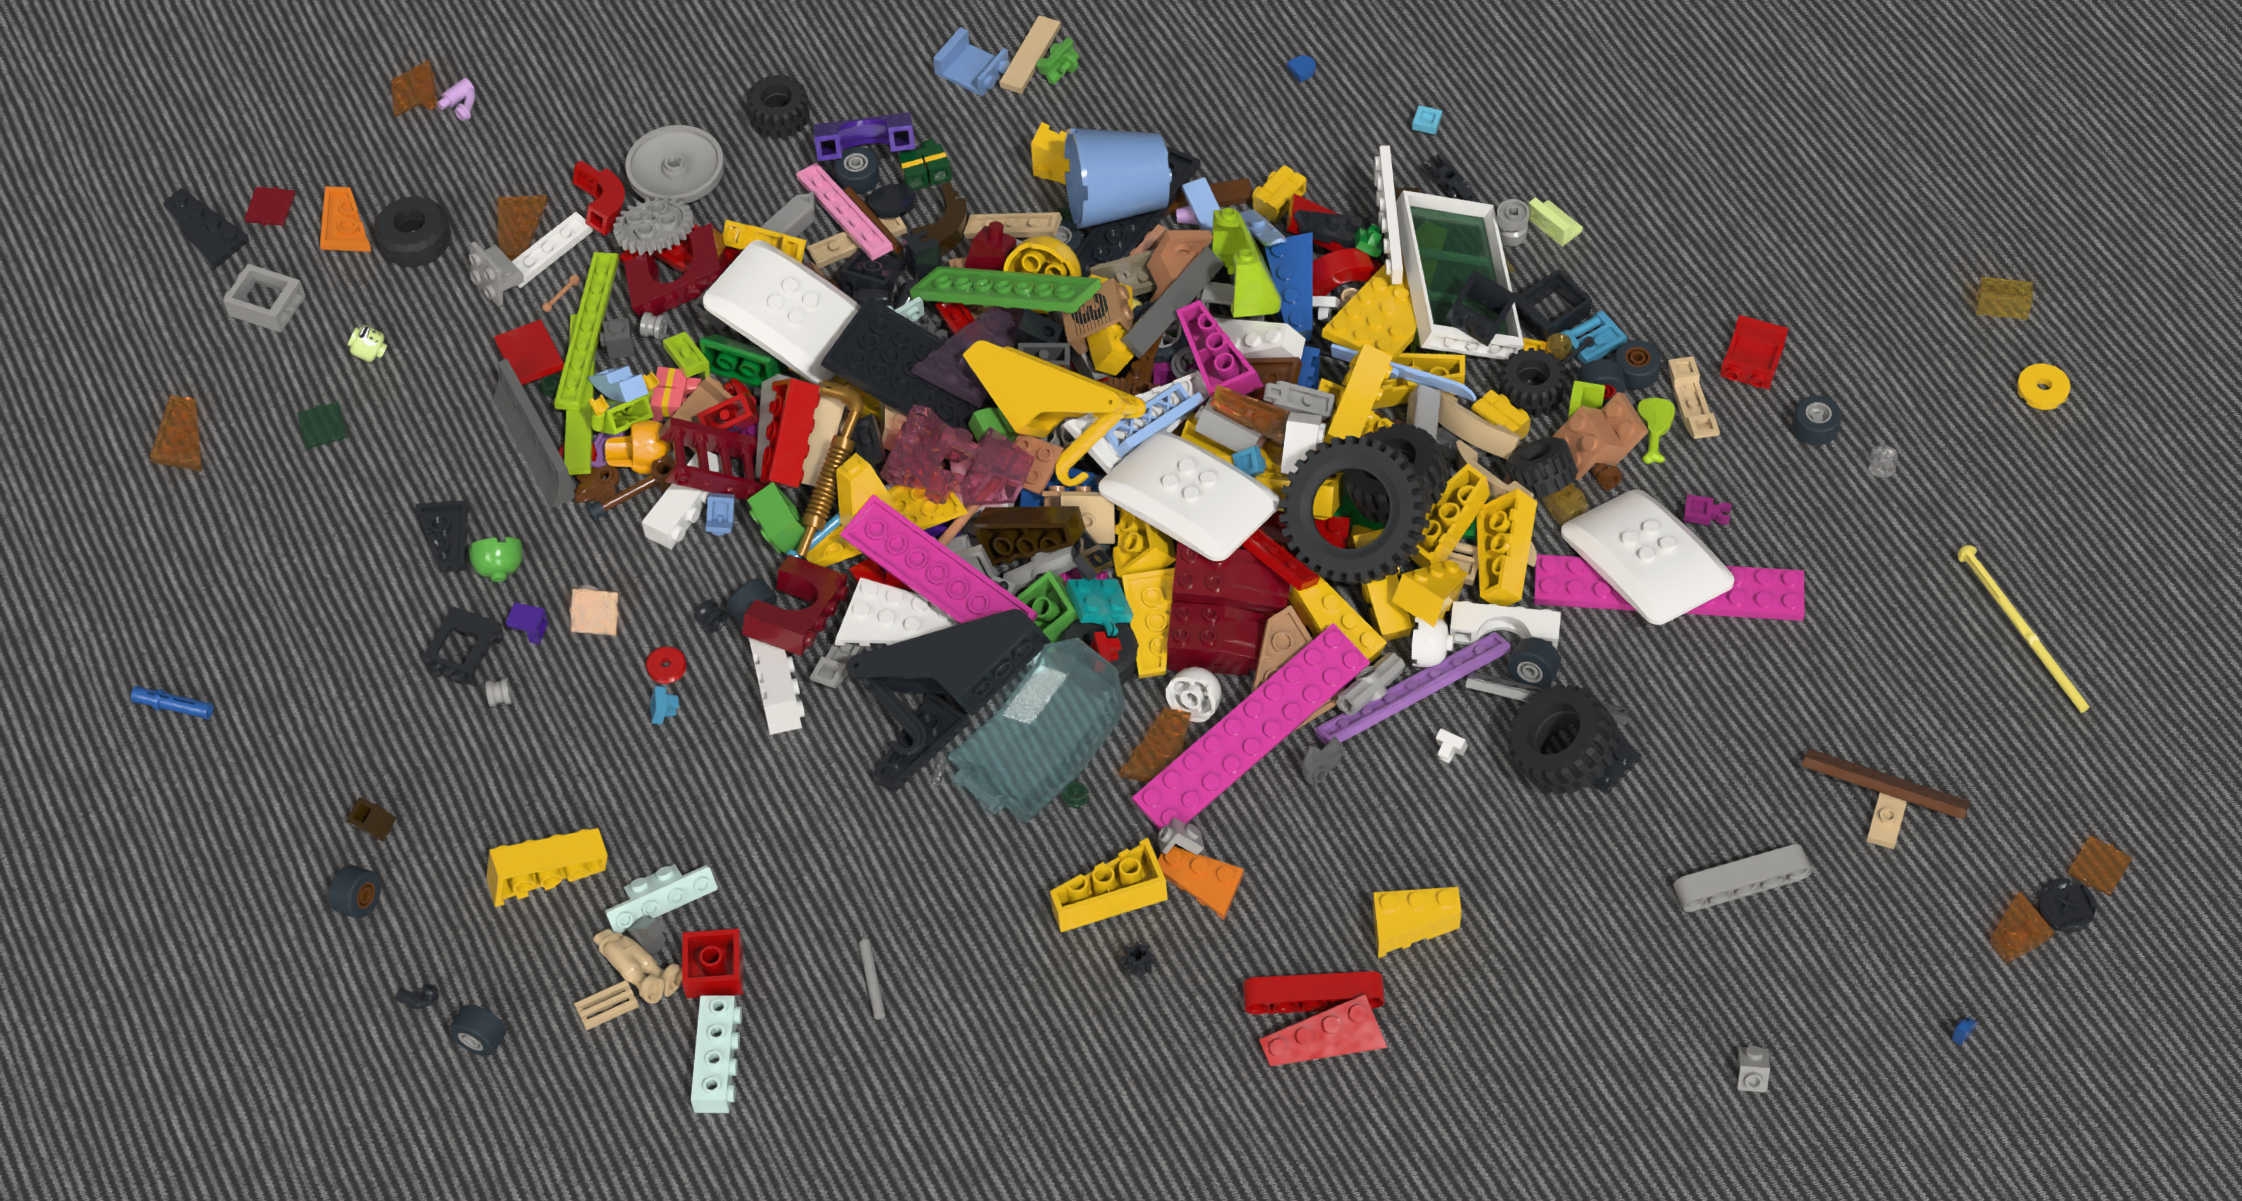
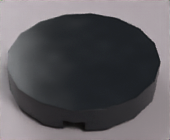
[867,184,917,219]
[2037,879,2097,933]

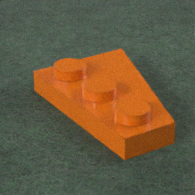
[320,186,371,252]
[1158,846,1244,920]

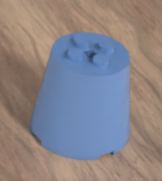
[1064,128,1172,229]

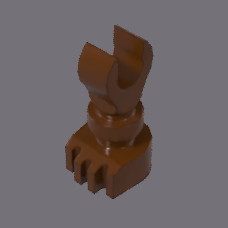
[1589,463,1622,491]

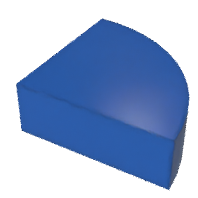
[1952,1017,1978,1046]

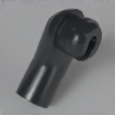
[395,984,439,1010]

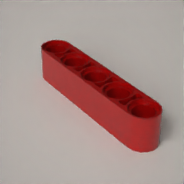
[1243,971,1385,1015]

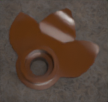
[575,465,620,503]

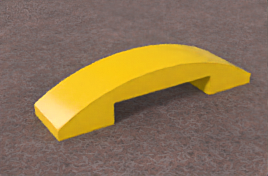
[723,220,806,263]

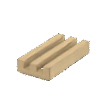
[574,980,639,1031]

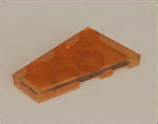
[150,395,202,471]

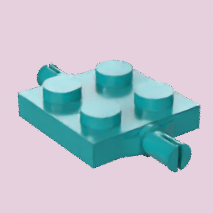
[1065,574,1134,636]

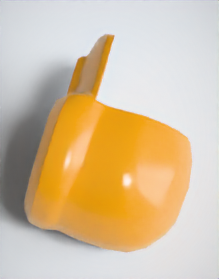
[605,420,672,474]

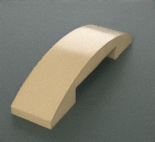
[1668,356,1720,439]
[1435,388,1521,459]
[1455,440,1534,501]

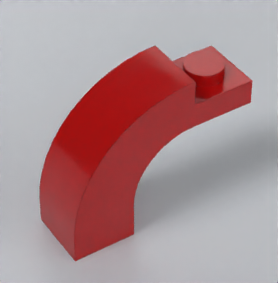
[572,160,625,236]
[1313,248,1382,296]

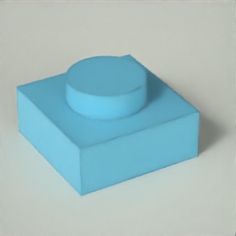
[1412,105,1442,135]

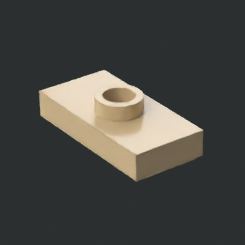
[1866,792,1907,849]

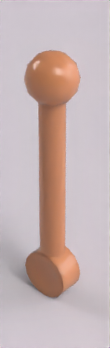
[542,275,580,312]

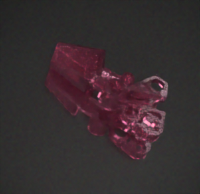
[880,404,1035,506]

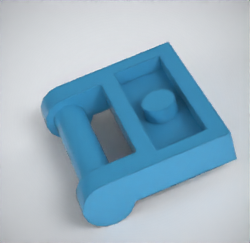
[1558,310,1627,365]

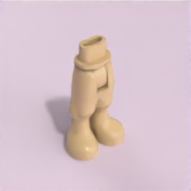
[594,929,682,1004]

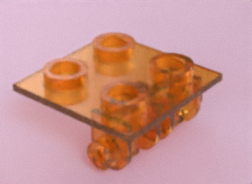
[391,60,437,117]

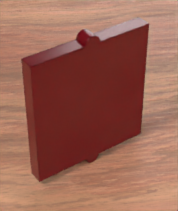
[244,186,296,226]

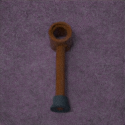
[586,455,676,523]

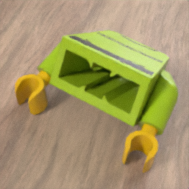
[589,371,660,435]

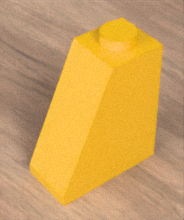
[836,453,895,528]

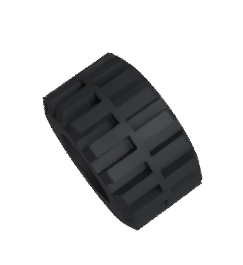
[747,75,810,140]
[1499,348,1565,418]
[1505,437,1578,499]

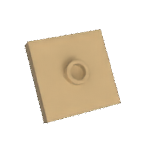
[1061,492,1115,544]

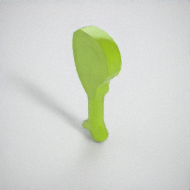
[1637,398,1675,464]

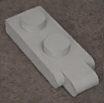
[1263,381,1334,422]

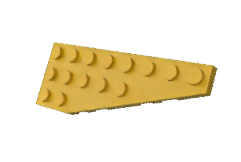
[1322,222,1447,362]

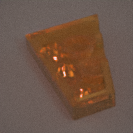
[498,195,548,260]
[1210,385,1290,445]
[1119,708,1191,782]

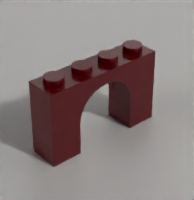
[624,223,729,318]
[742,554,849,656]

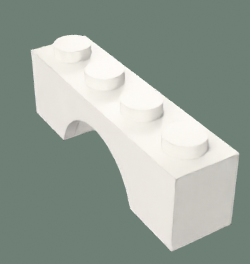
[1450,601,1561,649]

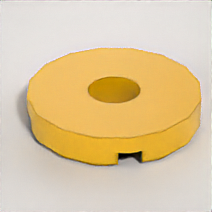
[2017,364,2071,410]

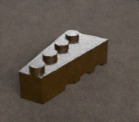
[972,506,1086,567]

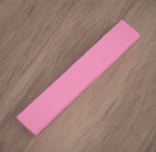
[796,162,893,261]

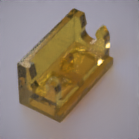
[1976,277,2033,320]

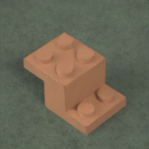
[1147,230,1214,305]
[1551,392,1649,480]

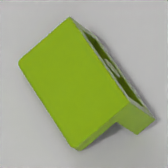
[663,331,710,380]
[1568,381,1605,419]

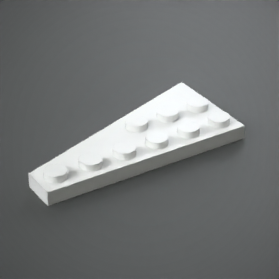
[1374,145,1403,284]
[1063,371,1210,474]
[835,577,959,646]

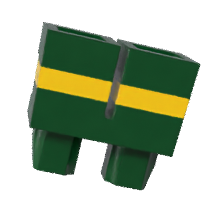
[899,139,952,190]

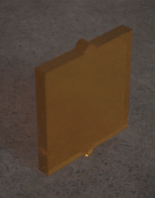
[569,588,621,636]
[2067,835,2133,897]

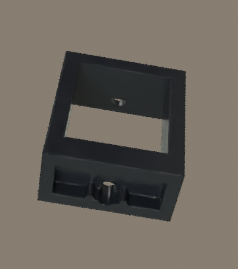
[1515,269,1592,344]
[1444,270,1518,347]

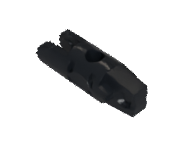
[1423,153,1474,202]

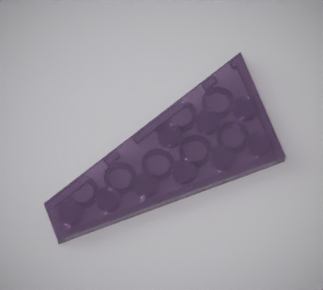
[911,306,1025,408]

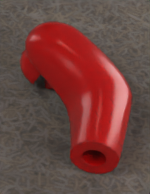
[723,378,756,406]

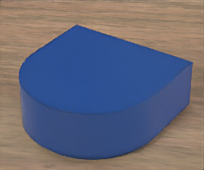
[1287,55,1316,83]

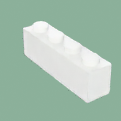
[642,451,722,549]

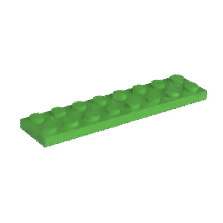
[909,266,1102,314]

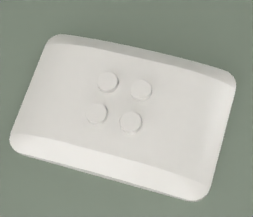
[703,240,861,385]
[1099,430,1280,561]
[1561,490,1734,625]

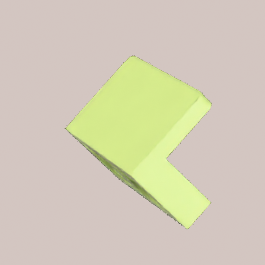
[1528,197,1583,247]

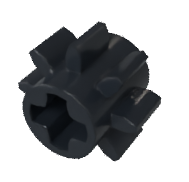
[1120,941,1156,979]

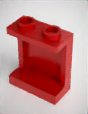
[1720,315,1789,390]

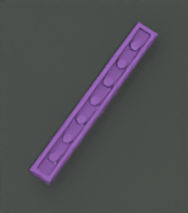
[1314,632,1511,745]

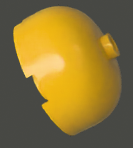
[1003,236,1081,314]

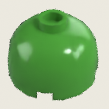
[469,537,522,582]

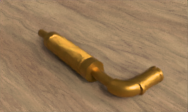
[796,379,864,558]

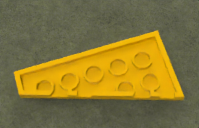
[806,462,968,567]

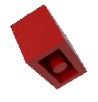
[697,392,759,432]

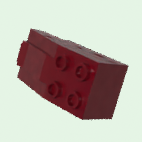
[1172,542,1292,614]
[1167,602,1272,676]

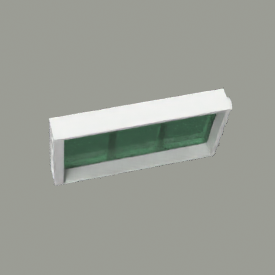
[1396,190,1524,360]

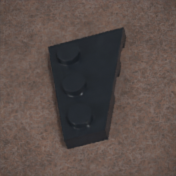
[415,500,469,572]

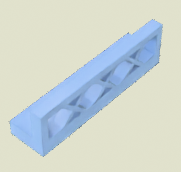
[1104,382,1205,458]

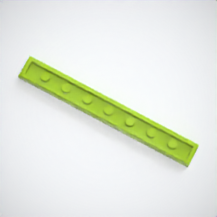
[554,252,619,411]
[564,314,596,475]

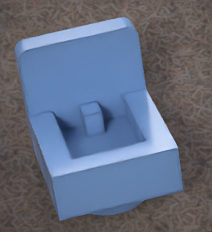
[705,493,735,535]

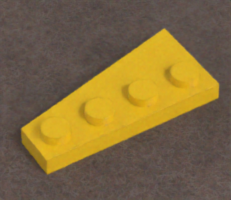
[1122,568,1175,679]

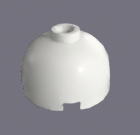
[1412,617,1454,667]
[1166,667,1222,722]

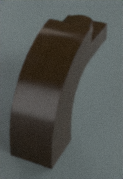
[912,182,968,257]

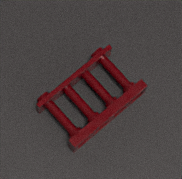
[659,417,769,501]

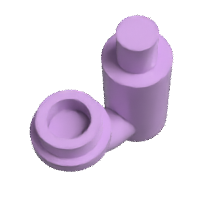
[437,78,475,121]

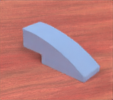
[588,366,649,402]

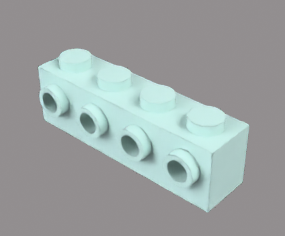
[691,996,742,1113]

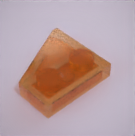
[1989,891,2055,964]

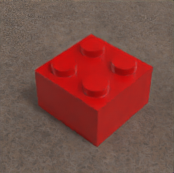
[682,929,743,999]

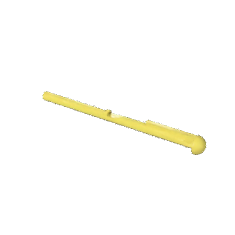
[1958,545,2089,713]

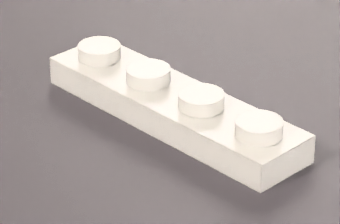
[512,212,594,288]

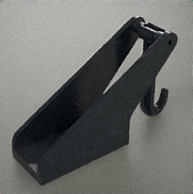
[846,609,1051,757]

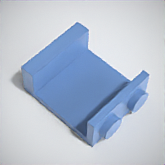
[933,27,1010,96]

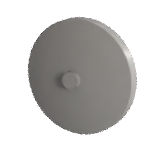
[625,125,724,204]

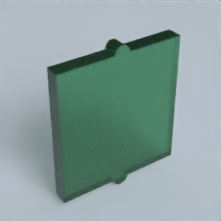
[297,401,348,449]

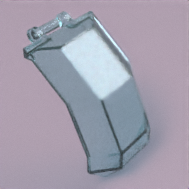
[947,637,1126,823]

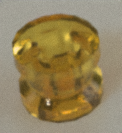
[1545,333,1572,361]

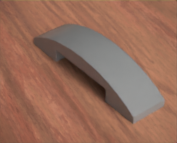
[810,614,864,688]

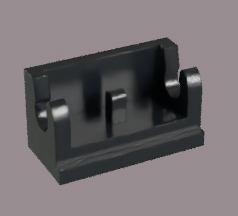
[903,231,942,282]

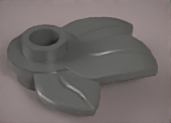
[1302,736,1343,785]

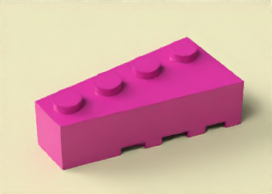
[1176,300,1264,398]

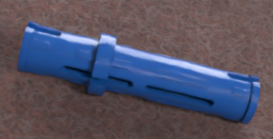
[131,686,214,720]

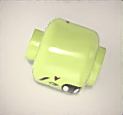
[347,325,387,362]

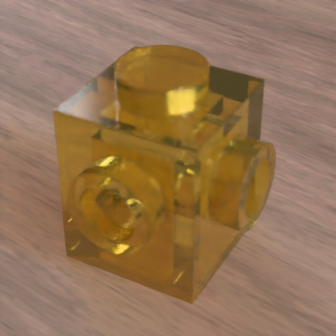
[1546,483,1588,526]

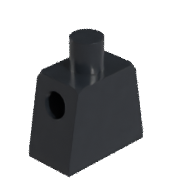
[1013,309,1073,356]

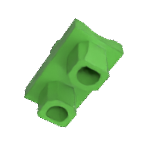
[1036,38,1080,85]

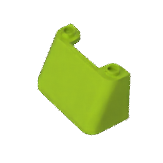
[1211,208,1281,318]

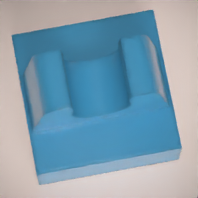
[1232,446,1267,477]
[650,686,679,724]

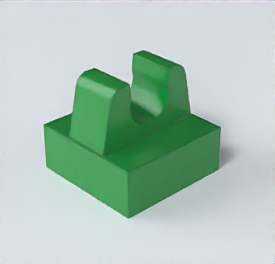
[1355,223,1382,258]

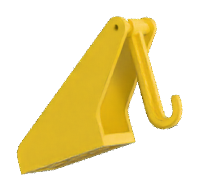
[963,340,1146,487]

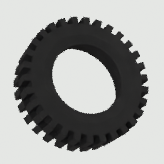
[1279,435,1431,584]

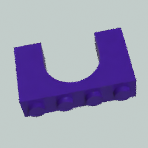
[814,112,915,161]

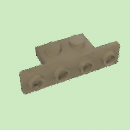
[1090,249,1158,297]

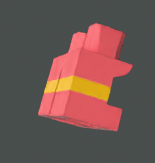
[650,367,702,421]

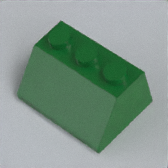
[699,334,787,387]

